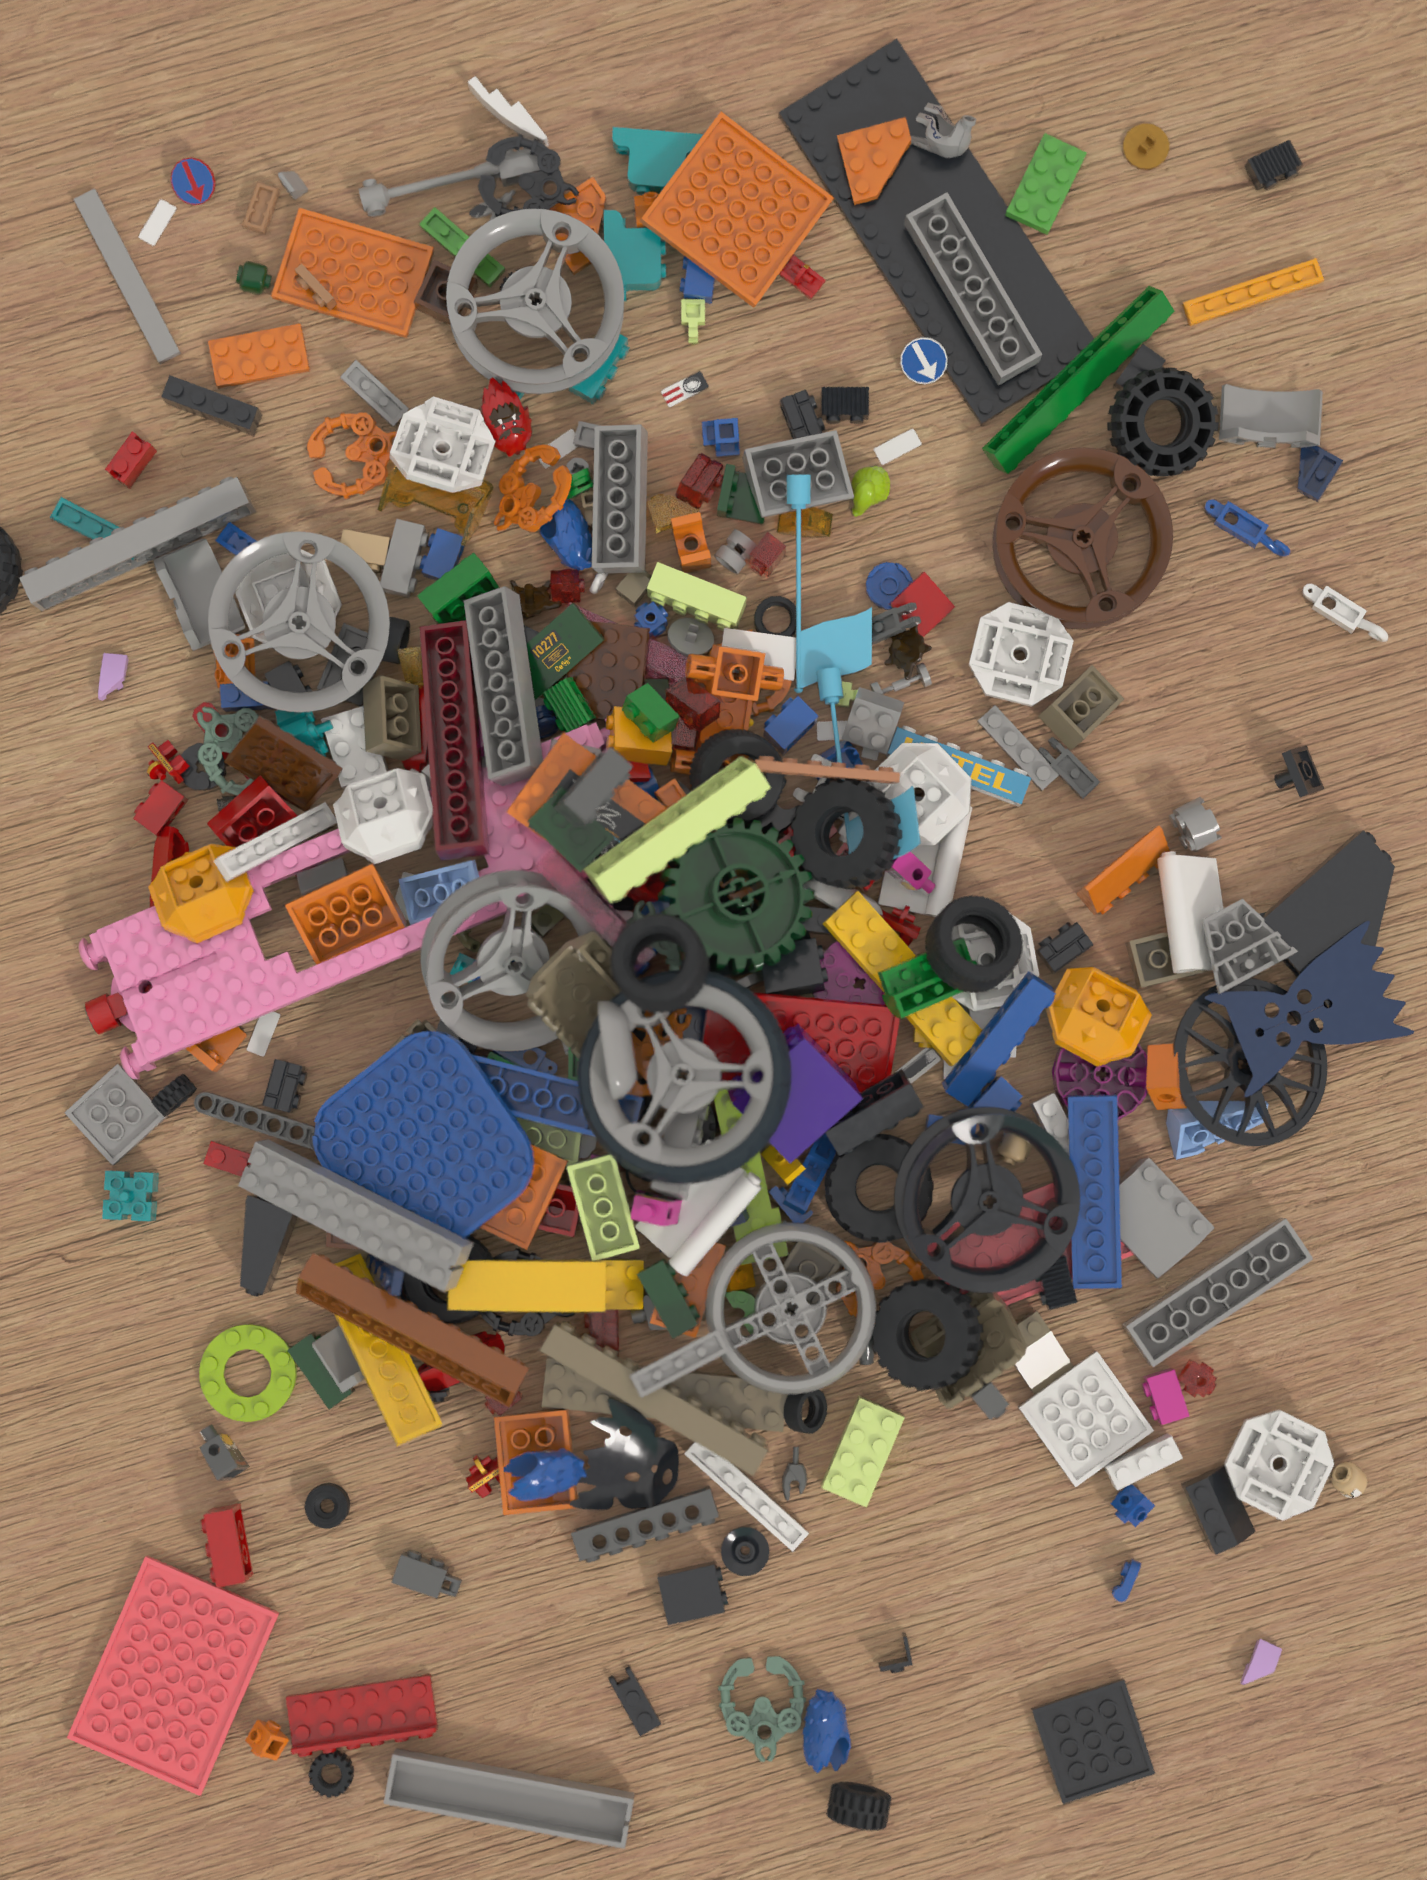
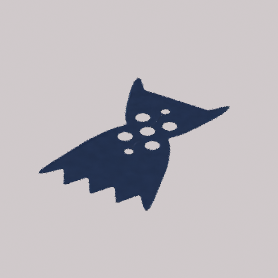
[1205,921,1414,1097]

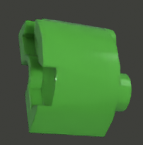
[725,1289,756,1334]

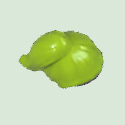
[851,466,890,517]

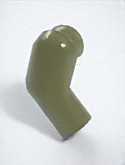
[456,928,481,952]

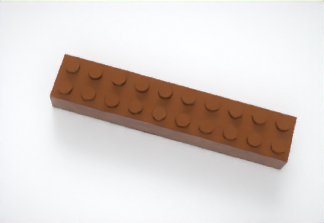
[295,1253,529,1407]

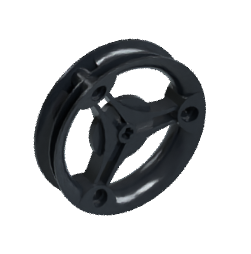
[894,1107,1080,1293]

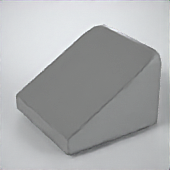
[278,172,308,200]

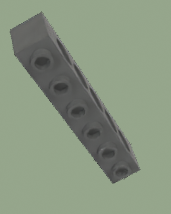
[571,1486,719,1563]

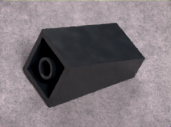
[240,1194,298,1297]

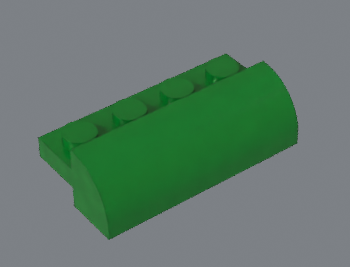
[878,937,977,1018]

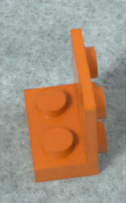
[185,1026,247,1072]

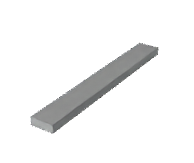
[74,188,181,364]

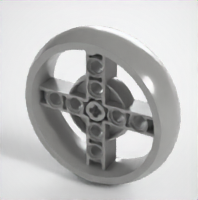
[705,1223,876,1394]

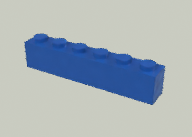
[942,971,1056,1107]

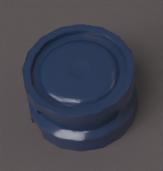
[535,705,559,739]

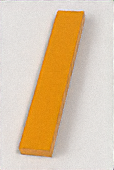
[1182,258,1324,326]

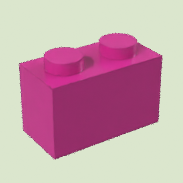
[1142,1368,1189,1425]

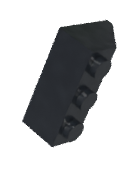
[1181,1465,1255,1555]

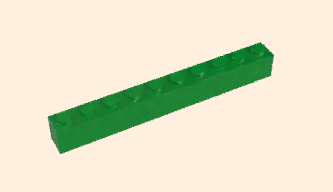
[982,286,1175,474]

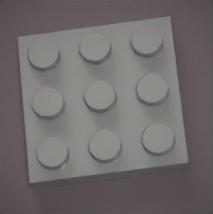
[64,1064,168,1166]

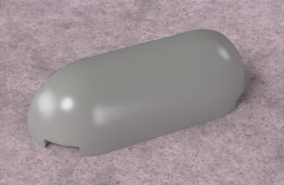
[598,1001,637,1100]

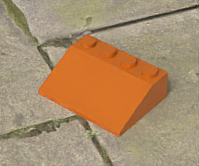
[1076,825,1170,915]
[285,863,406,965]
[494,1408,578,1515]

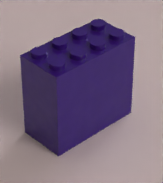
[727,1024,863,1163]

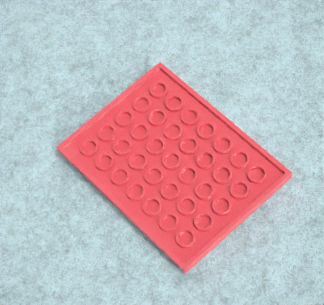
[67,1555,280,1796]

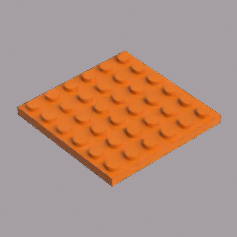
[640,112,834,308]

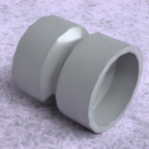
[714,529,758,575]

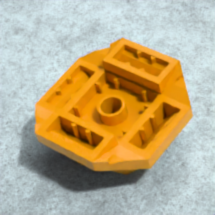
[148,844,254,943]
[1046,967,1152,1067]

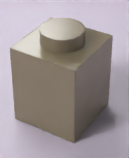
[616,571,652,607]

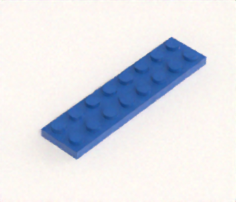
[1068,1095,1122,1289]

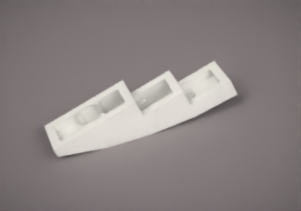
[468,76,549,147]

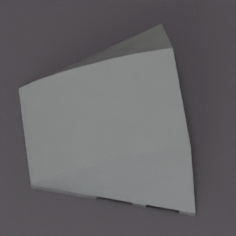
[1202,899,1298,994]

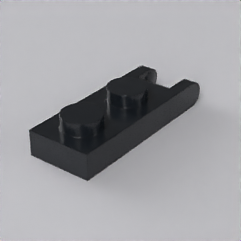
[608,1665,661,1736]

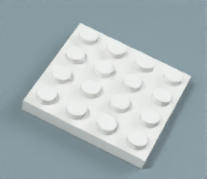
[1018,1351,1154,1487]

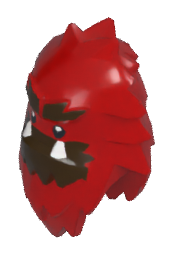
[481,377,532,457]

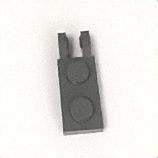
[872,603,921,645]
[1038,737,1100,800]

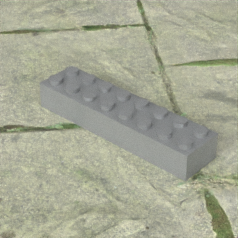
[904,192,1042,385]
[464,586,543,786]
[1122,1217,1313,1367]

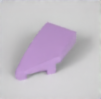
[98,653,129,701]
[1240,1639,1282,1685]

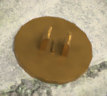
[1123,123,1170,170]

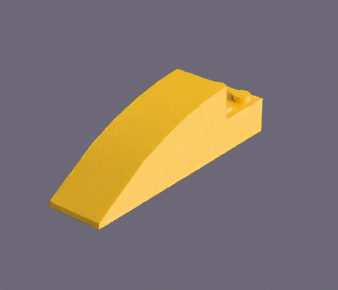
[447,1259,644,1312]

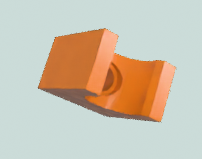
[671,512,711,573]
[1146,1044,1188,1110]

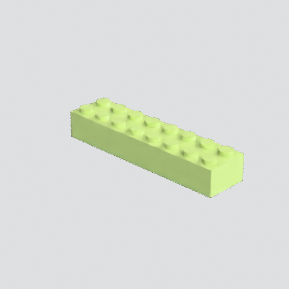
[583,756,771,902]

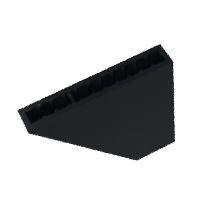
[1261,830,1395,1008]

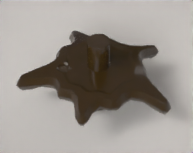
[510,580,562,618]
[884,625,932,680]

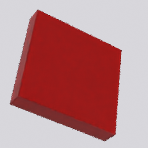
[889,572,955,637]

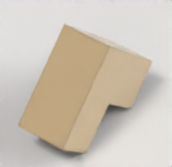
[581,491,593,528]

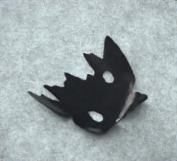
[569,1399,679,1510]

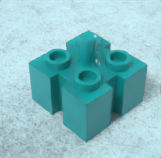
[275,710,333,757]
[102,1170,159,1221]

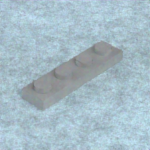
[977,705,1059,791]
[630,1329,729,1398]

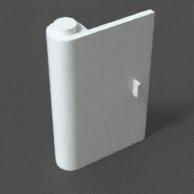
[878,796,972,917]
[1157,851,1223,973]
[635,1139,762,1276]

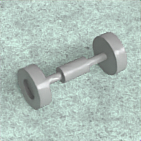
[870,663,932,695]

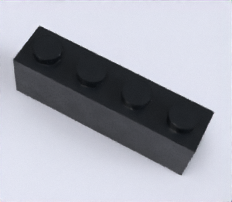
[161,375,262,436]

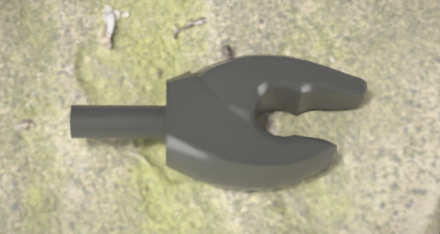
[782,1446,807,1501]

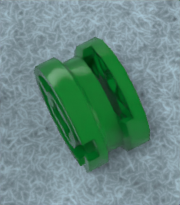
[567,468,594,500]

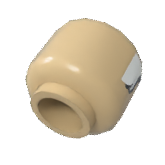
[1331,1462,1368,1498]

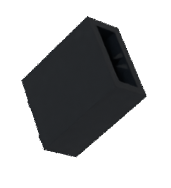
[762,938,828,996]
[657,1561,729,1625]

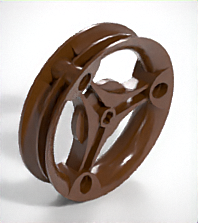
[992,448,1173,630]

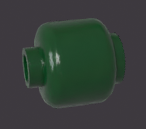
[236,261,272,295]

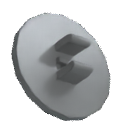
[668,618,714,656]

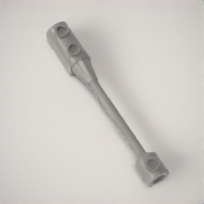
[359,148,540,217]

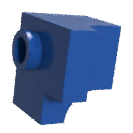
[702,418,740,457]

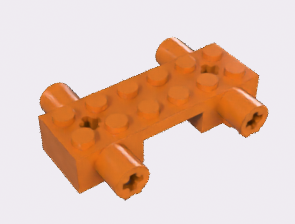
[670,644,784,786]

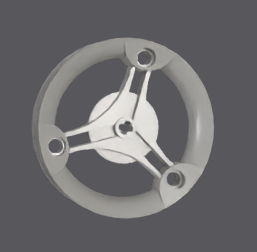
[446,209,624,394]
[208,532,390,712]
[420,870,602,1051]

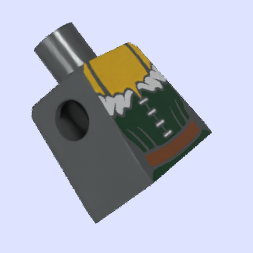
[200,1425,250,1481]

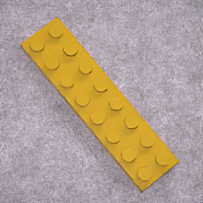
[822,891,983,1066]
[334,1254,442,1446]

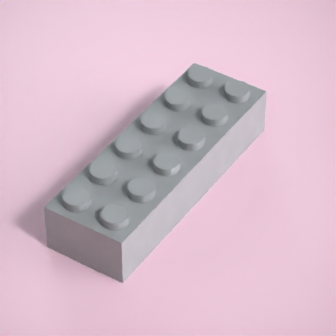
[592,425,648,574]

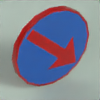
[171,157,216,205]

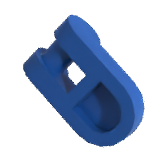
[1112,1559,1141,1602]

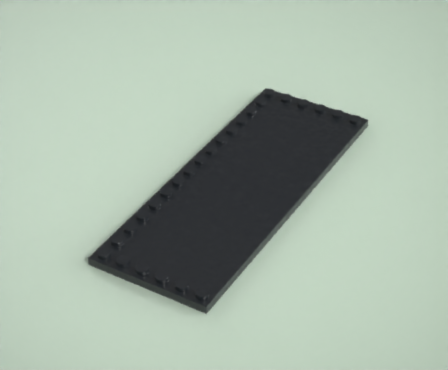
[779,39,1094,425]

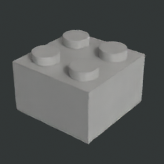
[842,687,904,754]

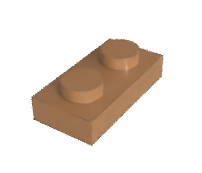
[295,263,337,310]

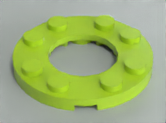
[199,1324,297,1422]

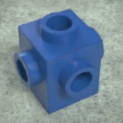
[634,602,668,639]
[1110,1484,1155,1527]

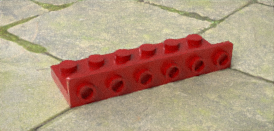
[286,1674,438,1757]

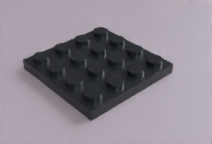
[1031,1678,1155,1804]

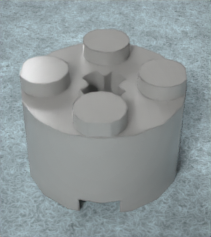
[1169,797,1222,852]

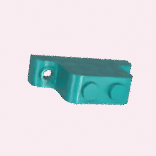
[612,127,704,195]
[604,210,666,302]

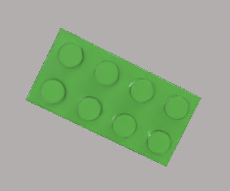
[1005,133,1087,235]

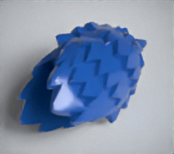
[539,499,592,571]
[503,1448,587,1501]
[802,1689,851,1773]

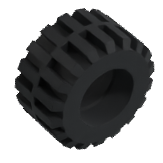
[826,1782,892,1831]

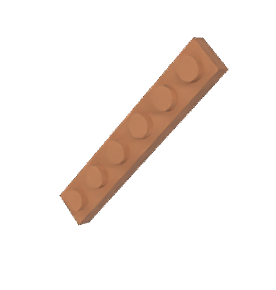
[753,756,900,784]

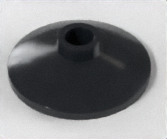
[721,1527,769,1576]

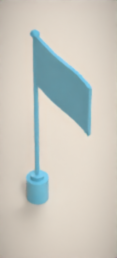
[787,474,872,693]
[817,668,921,860]

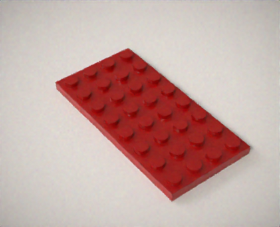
[702,992,900,1093]

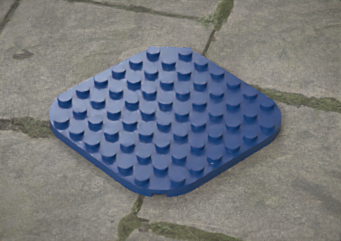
[312,1031,534,1239]

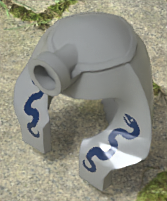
[911,103,976,158]

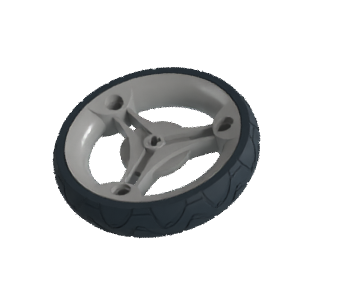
[578,969,792,1184]

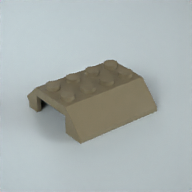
[526,931,621,1059]
[910,1291,1027,1409]

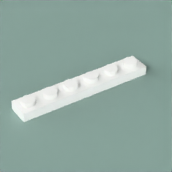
[214,802,337,882]
[684,1442,809,1552]

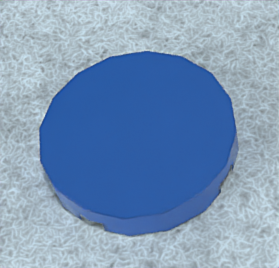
[866,562,912,610]

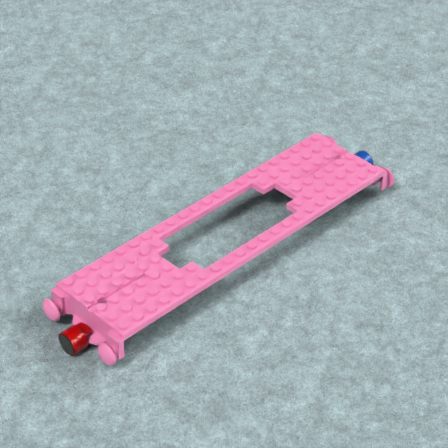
[79,719,660,1079]

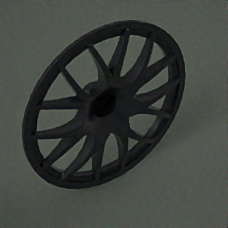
[1173,979,1328,1147]

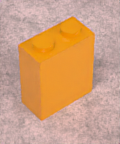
[606,706,672,766]

